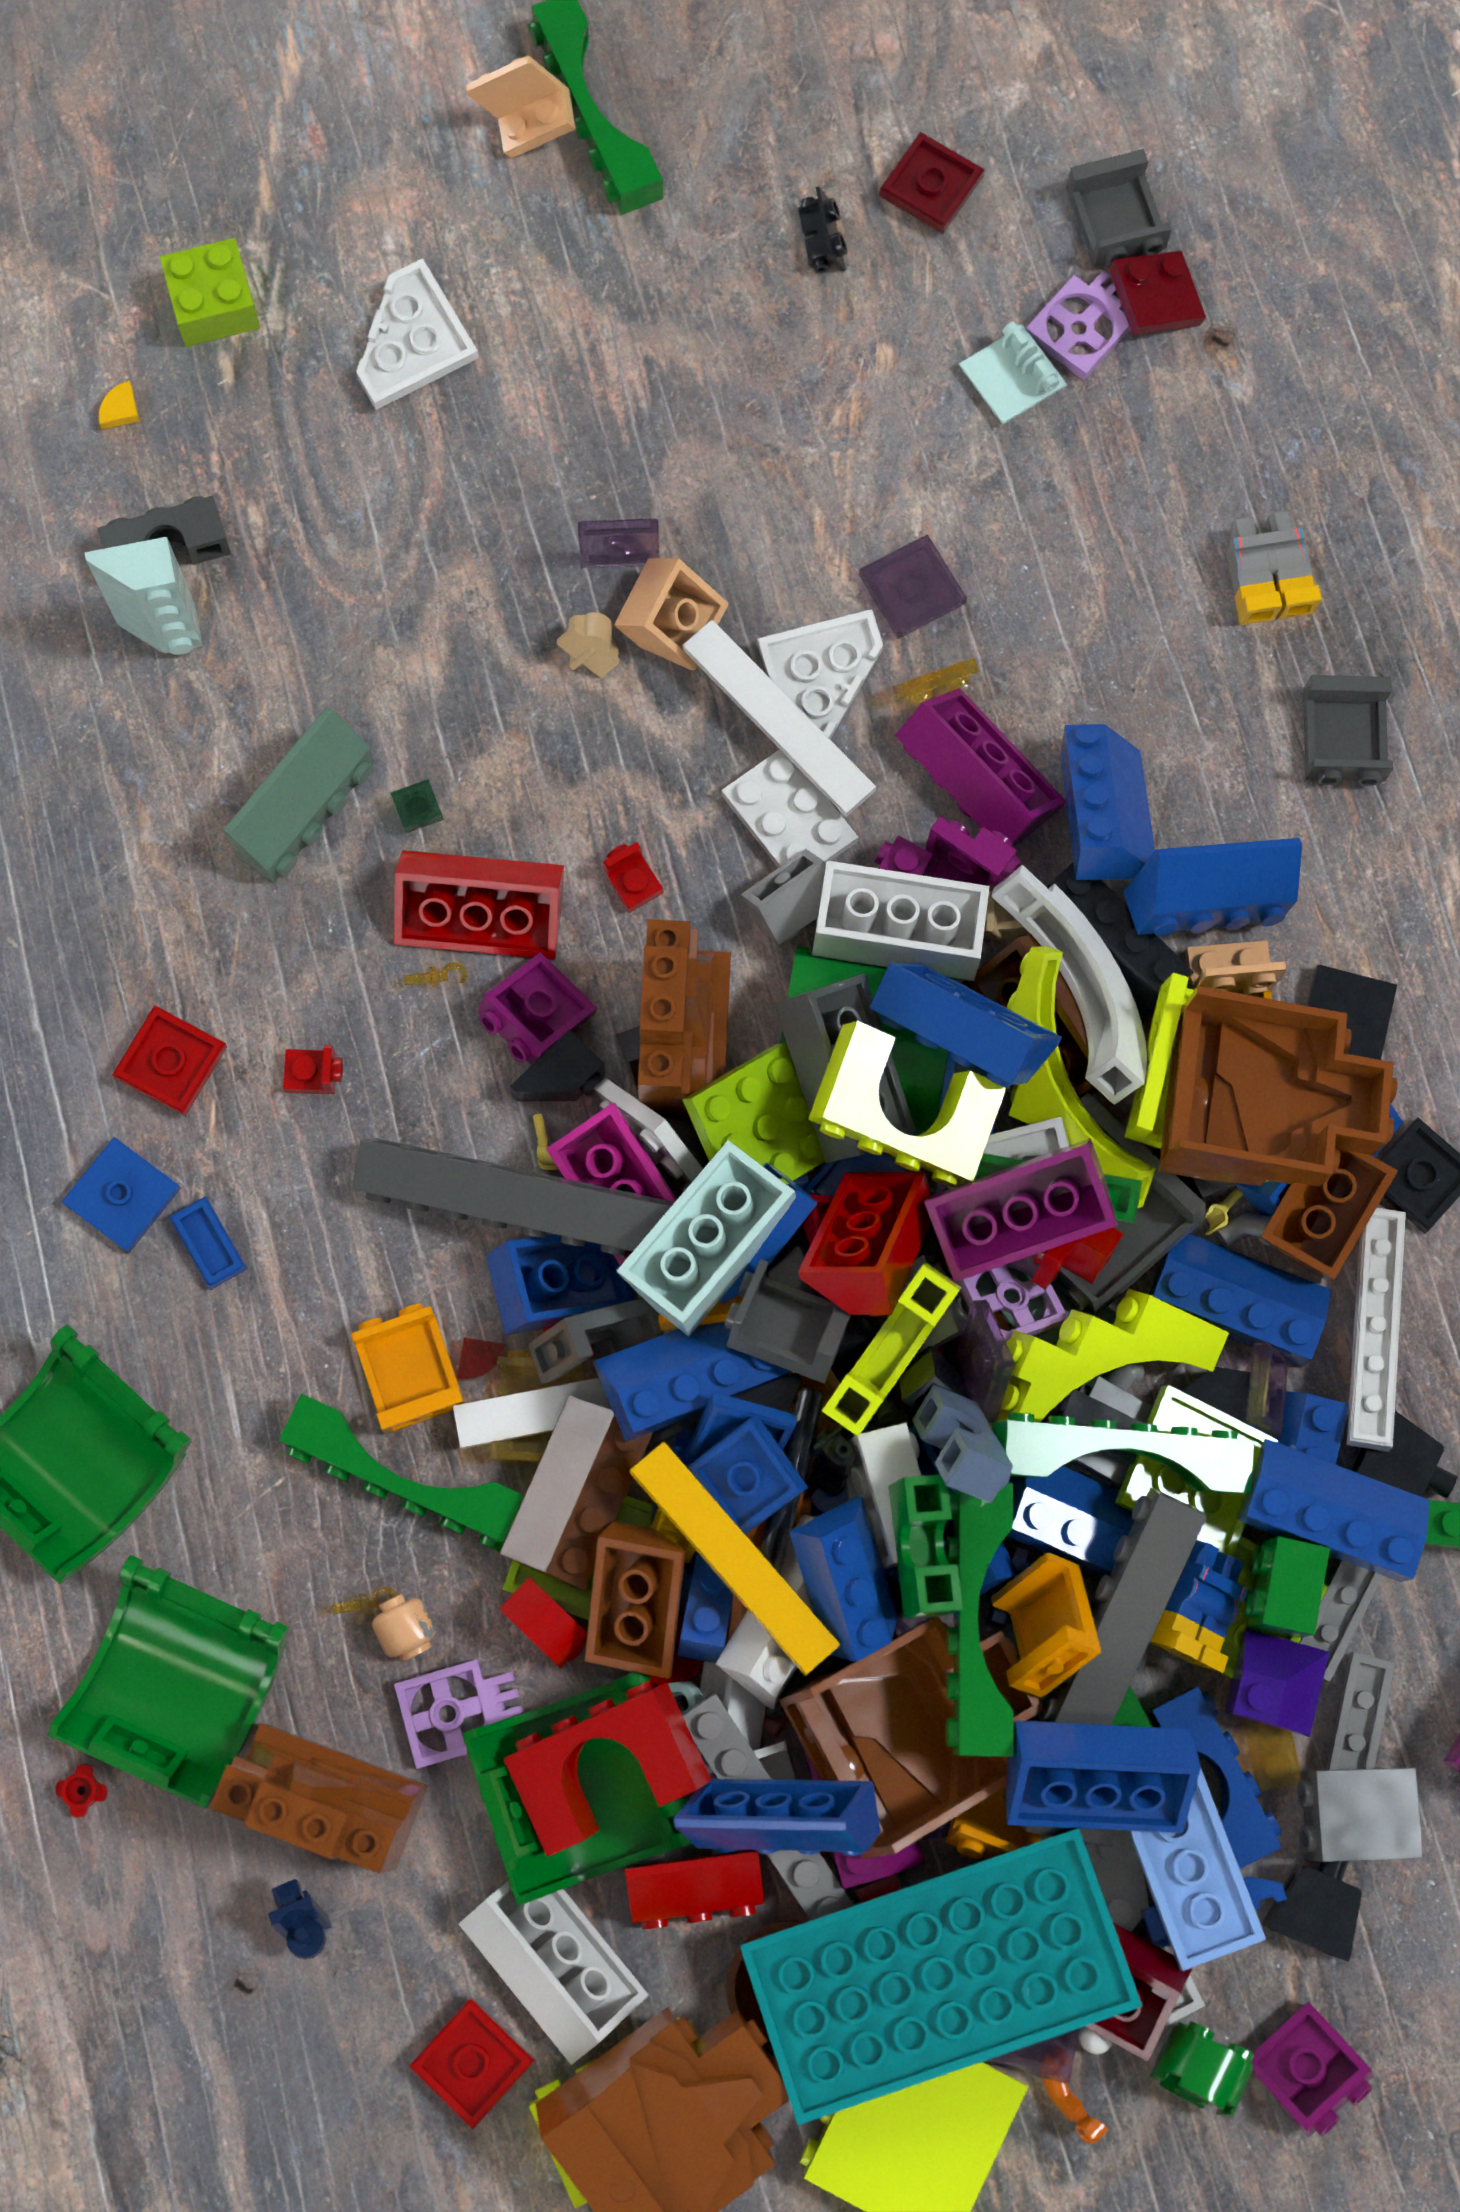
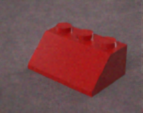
[625,1850,764,1930]

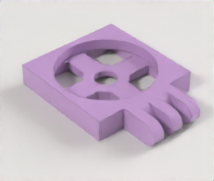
[1026,270,1130,381]
[956,1254,1068,1351]
[394,1659,524,1769]

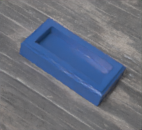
[169,1196,248,1290]

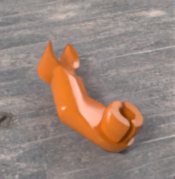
[1036,2044,1108,2144]

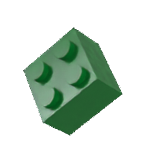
[1242,1536,1330,1638]

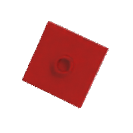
[112,1005,228,1117]
[409,1997,535,2130]

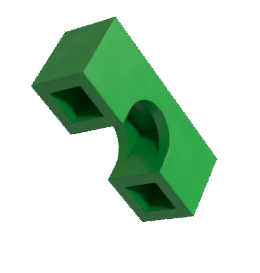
[888,1475,963,1619]

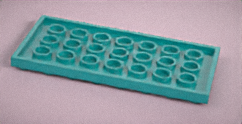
[740,1828,1142,2125]

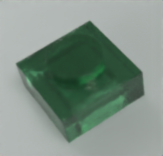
[391,779,444,833]

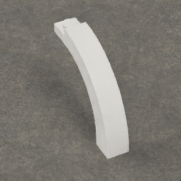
[991,865,1147,1105]

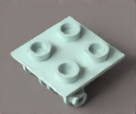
[959,322,1067,425]

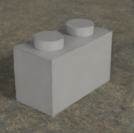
[741,849,826,945]

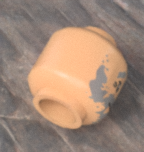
[372,1594,436,1662]

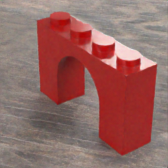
[503,1680,712,1857]

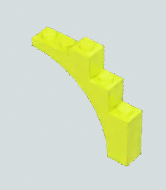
[1007,946,1156,1208]
[990,1289,1229,1428]

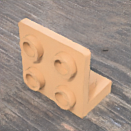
[465,56,576,159]
[1185,940,1286,996]

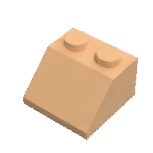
[614,558,729,670]

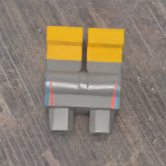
[1226,511,1322,626]

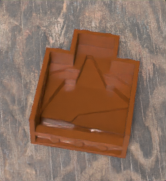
[638,919,731,1121]
[1158,986,1398,1187]
[779,1616,1044,1860]
[209,1723,428,1874]
[536,2007,789,2212]

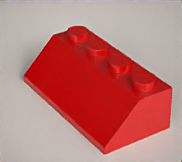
[394,850,564,960]
[798,1172,931,1316]

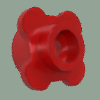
[55,1764,108,1818]

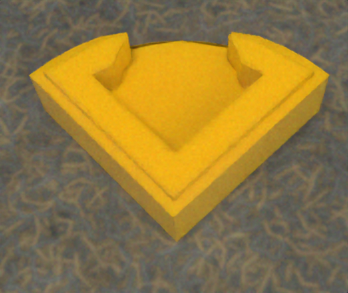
[99,380,140,430]

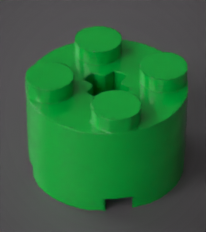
[1149,2021,1254,2119]

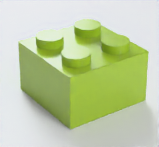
[159,237,261,347]

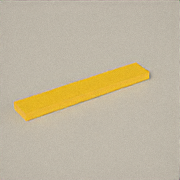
[629,1442,840,1676]

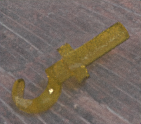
[404,962,467,987]
[332,1587,398,1615]

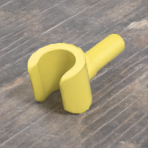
[533,1114,559,1170]
[1205,1187,1243,1235]

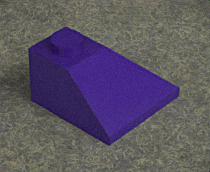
[1224,1628,1330,1737]

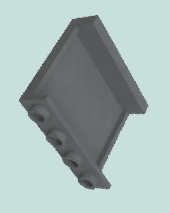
[1036,1092,1206,1317]

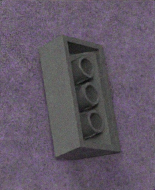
[774,973,916,1163]

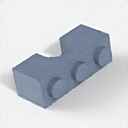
[912,1385,1013,1503]

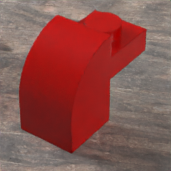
[1031,1227,1124,1290]
[499,1577,588,1669]

